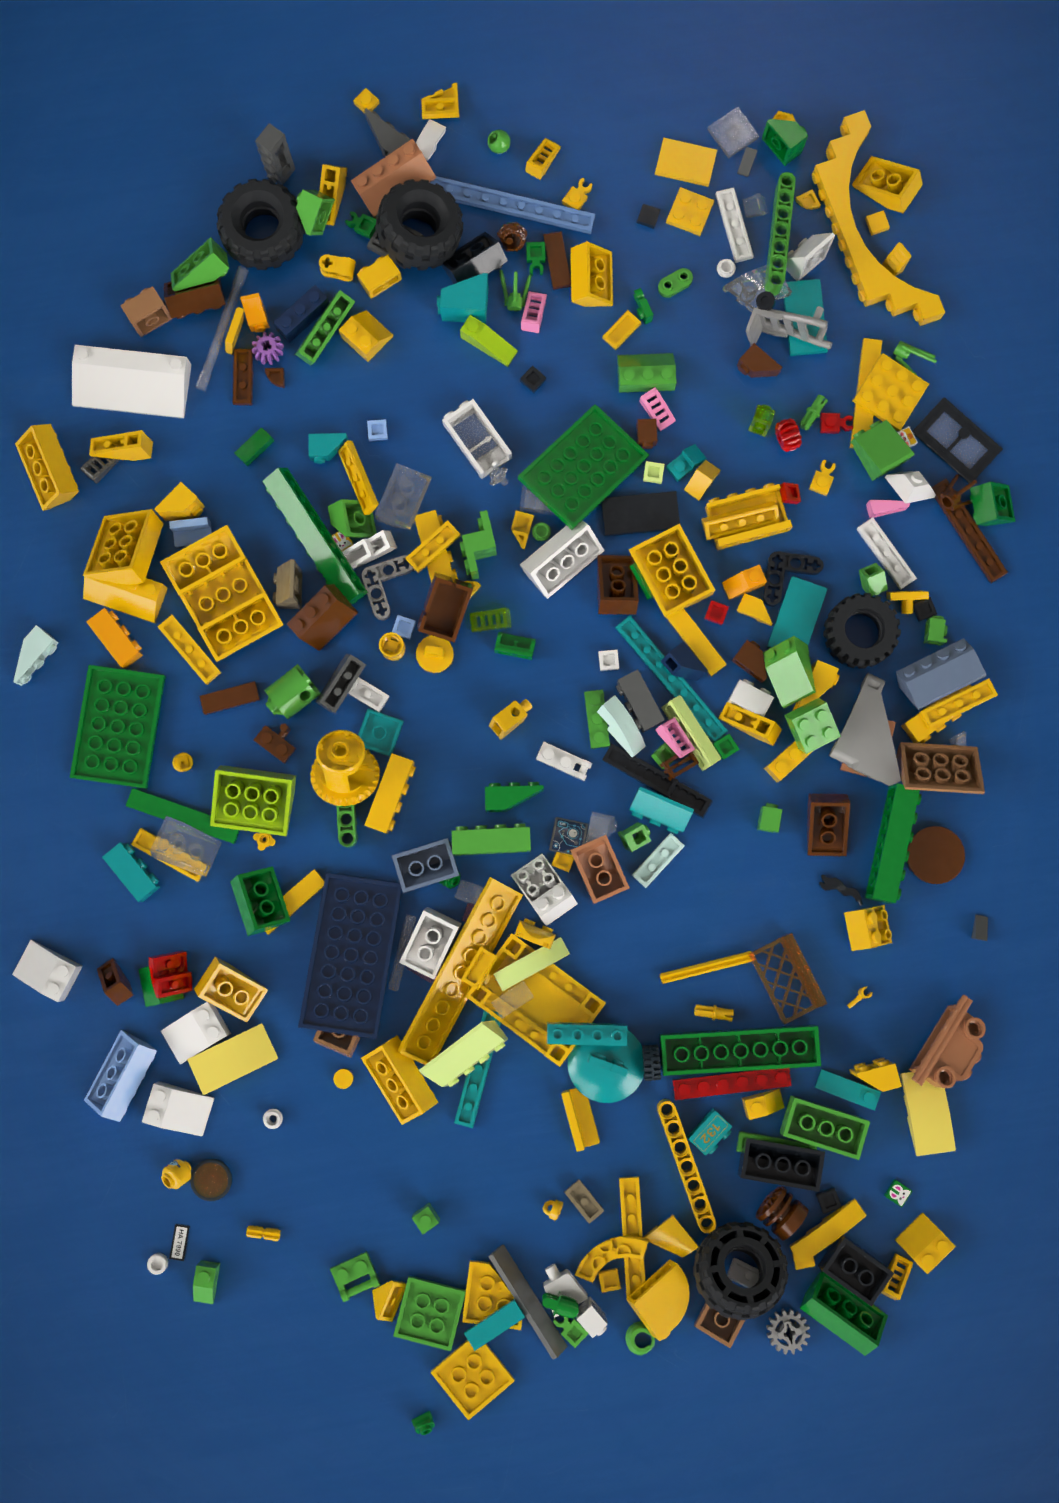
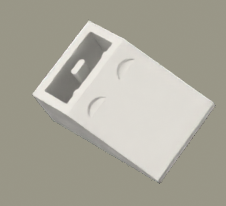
[511,854,577,926]

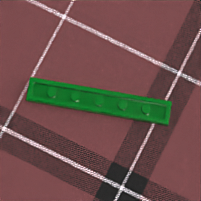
[126,788,240,844]

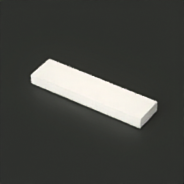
[715,187,754,263]
[857,517,917,590]

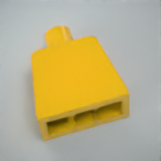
[489,699,533,740]

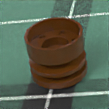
[755,1185,809,1241]

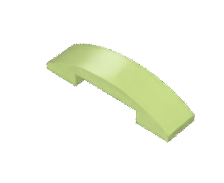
[493,937,570,992]

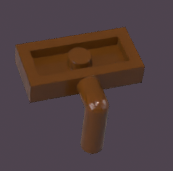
[254,723,296,764]

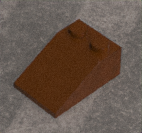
[597,555,639,615]
[807,793,850,856]

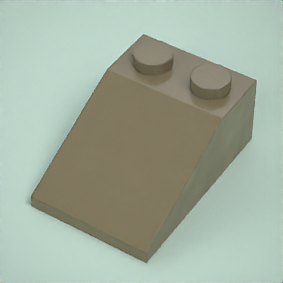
[273,559,302,609]

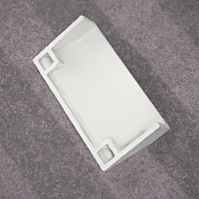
[72,345,192,418]

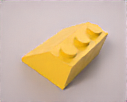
[571,241,613,307]

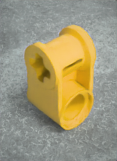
[319,254,356,282]

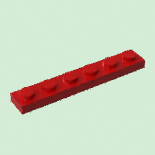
[672,1068,792,1100]

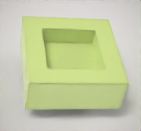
[643,461,664,484]

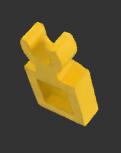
[562,178,592,210]
[809,460,836,496]

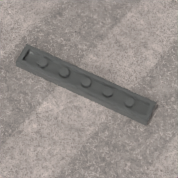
[488,1244,568,1359]

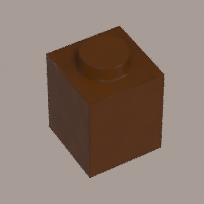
[636,419,658,449]

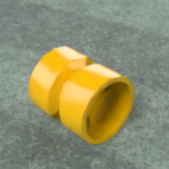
[379,632,406,661]

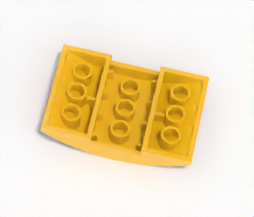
[160,525,284,662]

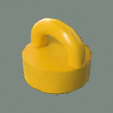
[543,1199,563,1221]

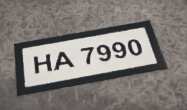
[169,1224,190,1261]

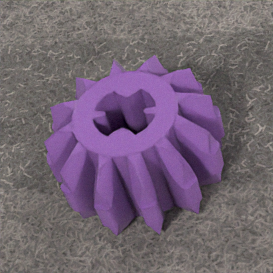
[252,332,284,365]

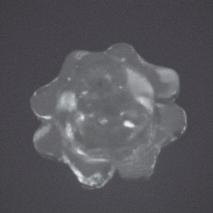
[490,467,508,486]

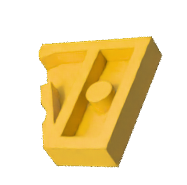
[421,82,459,119]

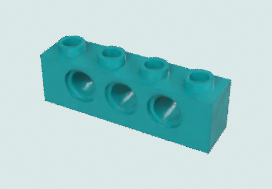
[547,1022,627,1046]

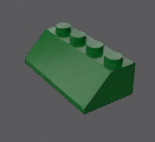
[800,1270,888,1356]

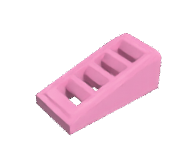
[521,291,547,333]
[639,387,676,431]
[866,500,910,518]
[655,717,695,758]

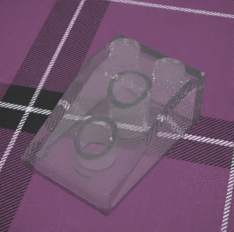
[150,816,222,877]

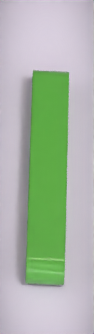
[764,172,796,296]

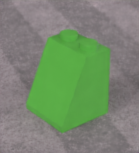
[850,420,915,481]

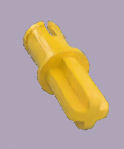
[694,1004,734,1022]

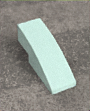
[597,695,646,757]

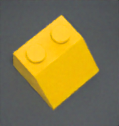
[339,310,393,362]
[154,482,205,521]
[894,1212,956,1274]

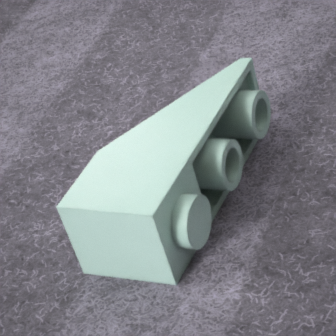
[13,625,59,686]

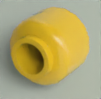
[161,1159,192,1189]

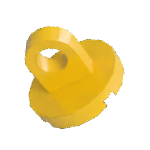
[416,635,454,673]

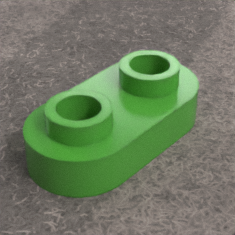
[658,268,693,298]

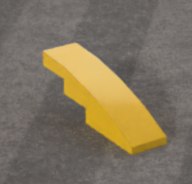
[790,1198,867,1264]

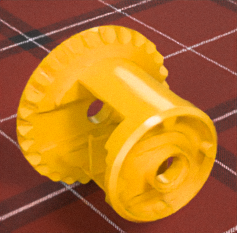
[310,730,380,806]

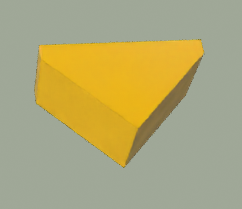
[684,460,721,501]

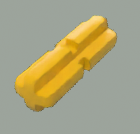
[246,1225,281,1241]

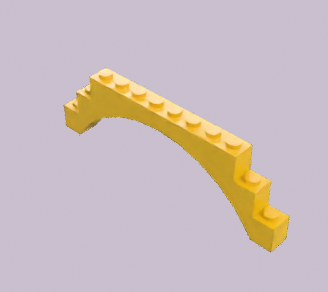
[812,110,945,326]

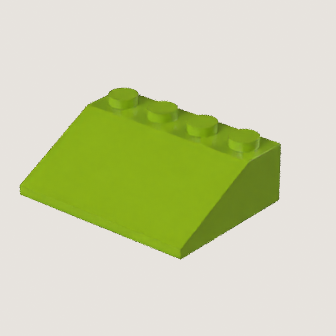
[210,765,296,836]

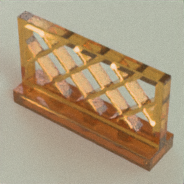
[748,933,827,1025]

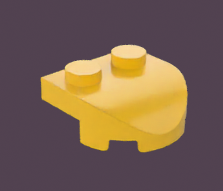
[514,918,556,949]

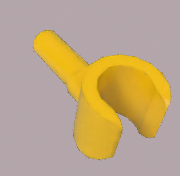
[847,987,873,1009]

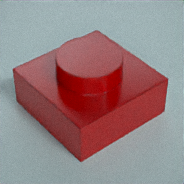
[780,482,801,504]
[704,600,729,625]

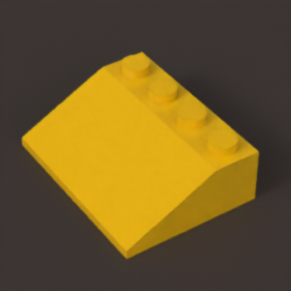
[83,509,163,585]
[629,523,715,617]

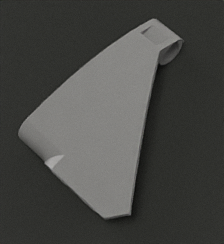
[829,673,901,786]

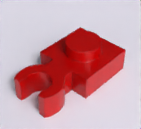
[820,413,853,434]

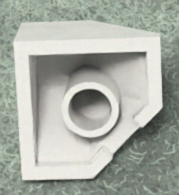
[885,471,936,504]

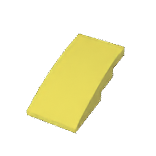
[187,1023,278,1095]
[900,1072,956,1156]

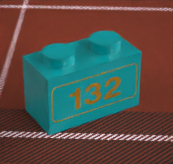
[686,1108,732,1156]

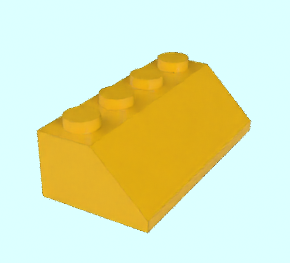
[15,424,79,511]
[83,577,168,623]
[361,1035,439,1125]

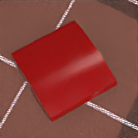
[148,950,192,998]

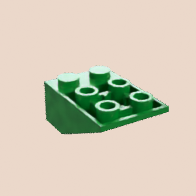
[485,782,544,813]

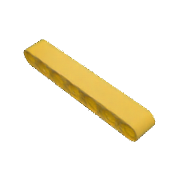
[657,1099,716,1233]

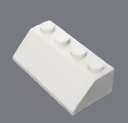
[520,521,605,599]

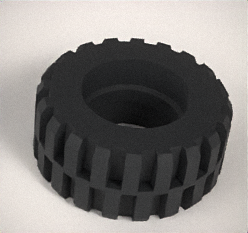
[823,593,901,669]

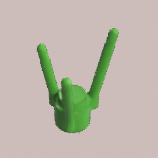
[499,270,532,311]
[893,341,937,375]

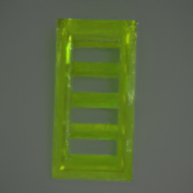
[469,608,512,632]

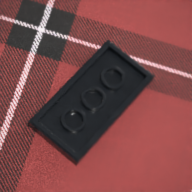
[601,491,680,536]

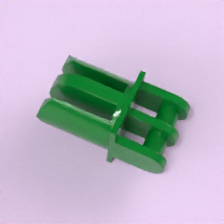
[542,1291,579,1318]

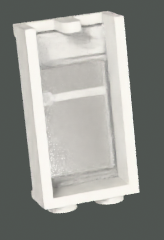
[442,399,512,479]

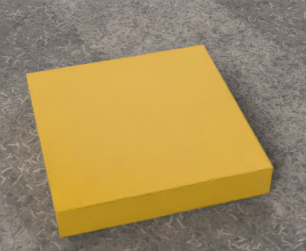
[225,307,244,355]

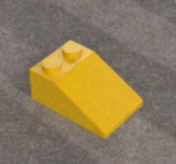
[852,156,923,213]
[793,660,840,710]
[194,956,268,1023]

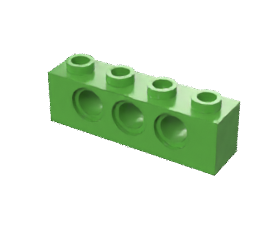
[295,290,355,366]

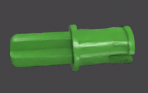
[799,395,828,431]

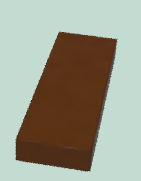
[543,231,571,290]
[233,349,253,405]
[199,681,260,715]

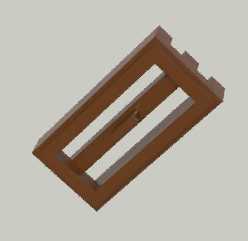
[660,752,699,781]

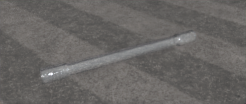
[195,266,249,391]

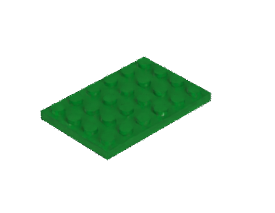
[517,404,649,530]
[69,665,166,789]

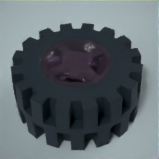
[642,1044,661,1081]

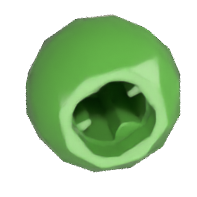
[488,129,510,154]

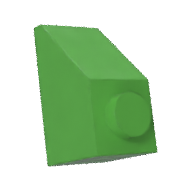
[193,1260,220,1304]

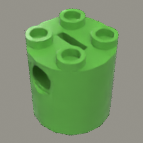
[264,664,321,720]

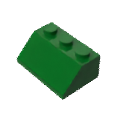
[230,866,291,936]

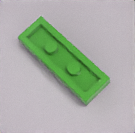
[584,690,610,749]

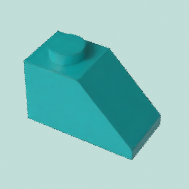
[309,433,348,464]

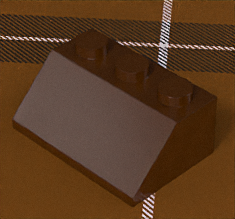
[164,277,226,319]
[287,584,359,651]

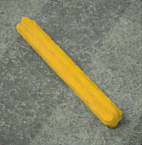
[660,951,754,984]

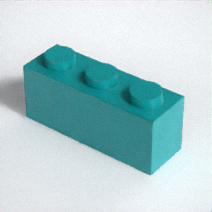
[102,842,160,902]

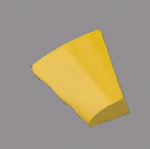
[643,1214,698,1258]

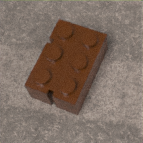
[417,572,473,643]

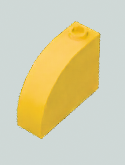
[626,1259,689,1341]

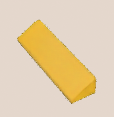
[701,501,780,540]

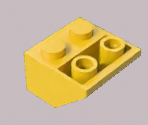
[844,905,892,951]
[849,1058,902,1092]

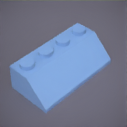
[84,1030,157,1122]

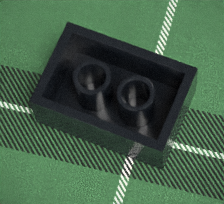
[818,1235,894,1307]

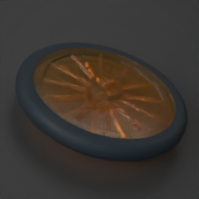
[190,1159,232,1201]

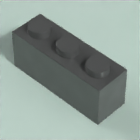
[315,654,366,713]
[615,669,665,732]

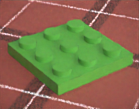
[393,1275,466,1351]

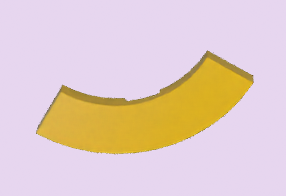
[575,1236,649,1283]

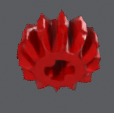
[775,418,802,452]

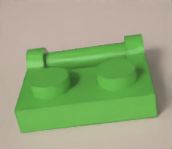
[330,1251,381,1302]

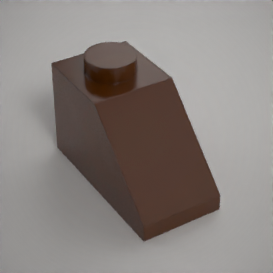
[737,343,782,378]
[731,640,767,683]
[97,958,134,1006]

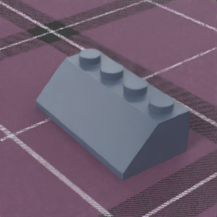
[896,638,986,710]

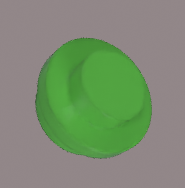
[532,522,551,541]

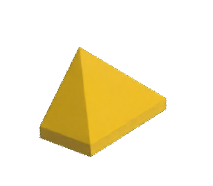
[372,1280,407,1322]

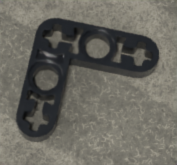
[763,551,824,607]

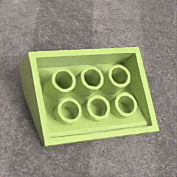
[419,1020,508,1087]

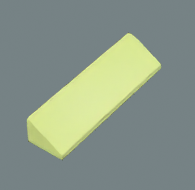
[661,695,721,771]

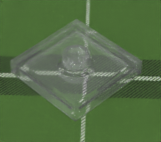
[707,107,759,159]

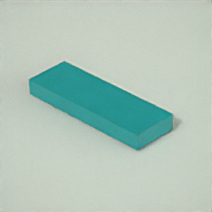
[464,1299,525,1351]

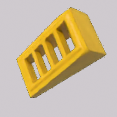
[525,138,561,180]
[882,242,912,277]
[881,1253,914,1300]

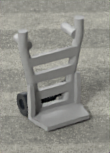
[746,291,832,350]

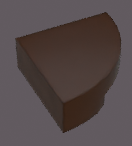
[265,368,285,388]

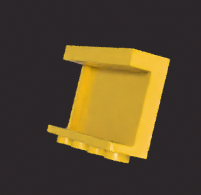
[705,483,793,550]

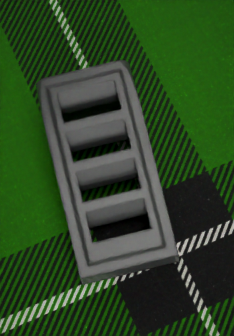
[80,457,120,484]

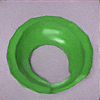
[625,1321,655,1356]

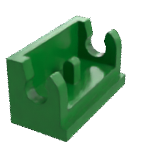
[494,632,536,660]

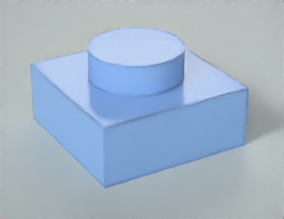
[367,419,388,441]
[392,615,416,640]

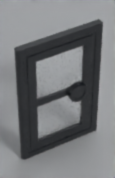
[912,397,1003,483]

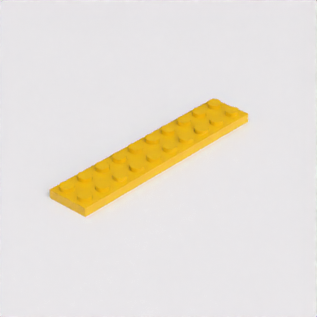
[397,877,523,1065]

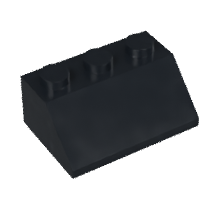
[441,232,508,284]

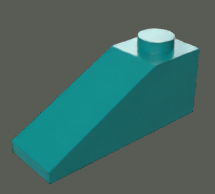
[815,1069,881,1111]

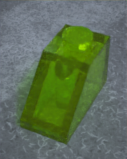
[748,404,775,437]

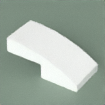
[416,119,446,161]

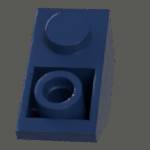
[661,642,708,681]

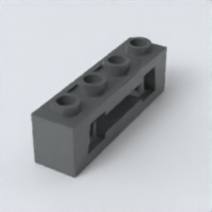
[255,123,295,185]

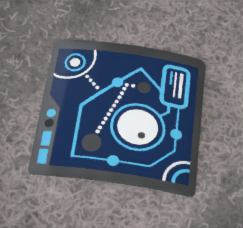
[549,817,588,855]

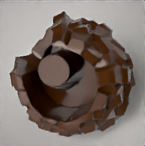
[497,222,527,252]

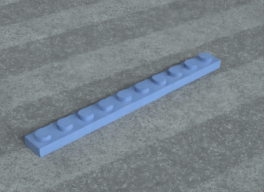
[430,176,595,234]

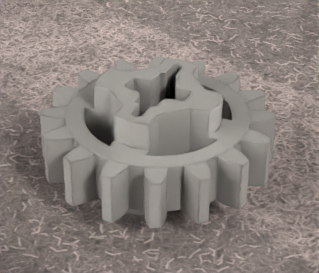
[766,1308,810,1354]

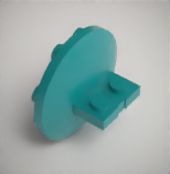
[567,1030,644,1103]

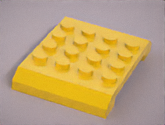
[465,933,606,1067]

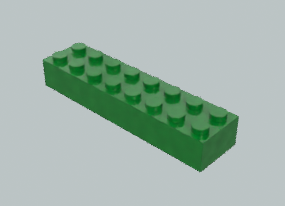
[659,1025,821,1076]

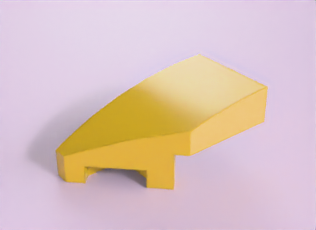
[511,510,534,549]
[737,593,773,626]

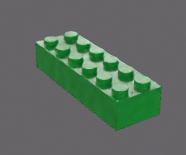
[865,783,922,904]

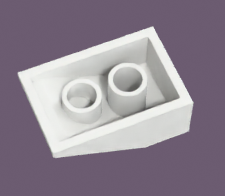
[786,233,835,281]
[399,907,462,979]
[12,940,83,1002]
[161,1002,231,1064]
[142,1081,214,1136]

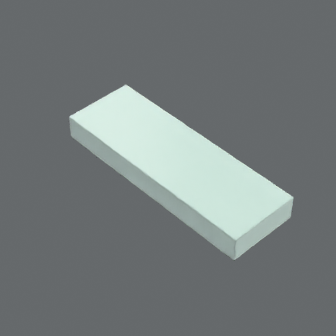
[632,833,685,888]

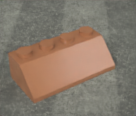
[351,139,437,219]

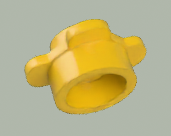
[253,833,276,851]

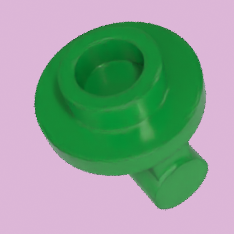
[439,872,460,889]
[411,1410,435,1435]

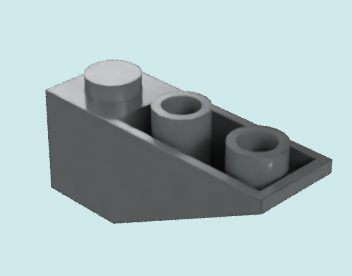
[364,108,410,157]

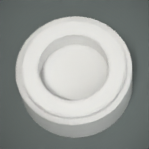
[147,1253,168,1275]

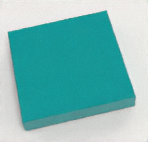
[358,709,404,757]

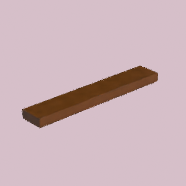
[931,478,1008,584]

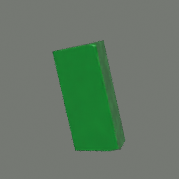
[234,428,274,467]

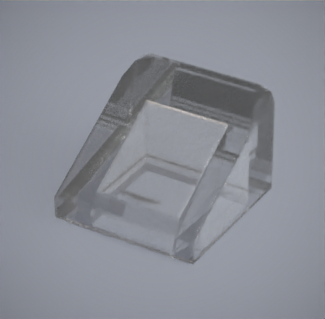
[743,193,768,218]

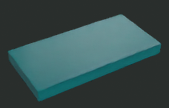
[782,279,828,356]
[767,576,828,649]

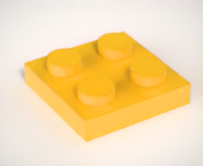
[666,187,714,236]

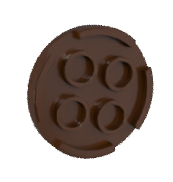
[907,826,965,884]

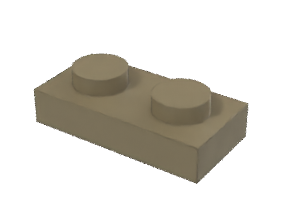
[564,1179,604,1224]

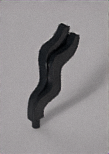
[819,875,863,906]

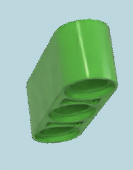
[336,804,358,848]

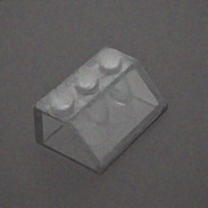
[375,463,432,530]

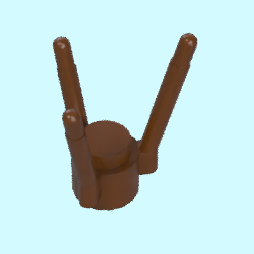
[940,474,977,511]

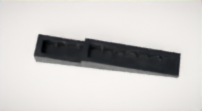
[602,744,713,819]

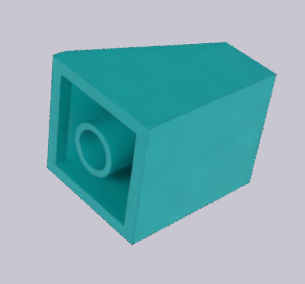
[437,273,489,324]

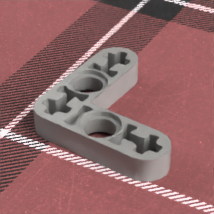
[362,555,414,621]

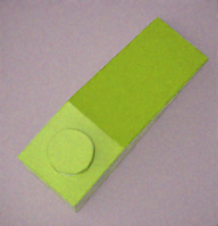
[460,315,518,367]

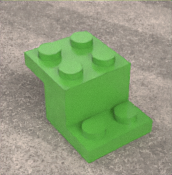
[459,510,497,580]

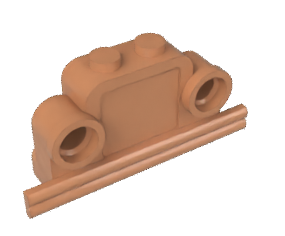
[909,994,986,1088]

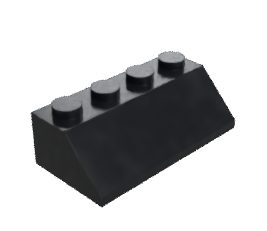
[738,1138,825,1192]

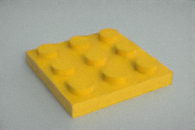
[852,353,929,431]
[431,1340,515,1420]

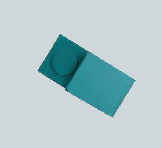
[666,444,707,482]

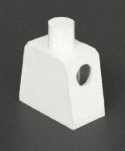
[543,1264,588,1317]

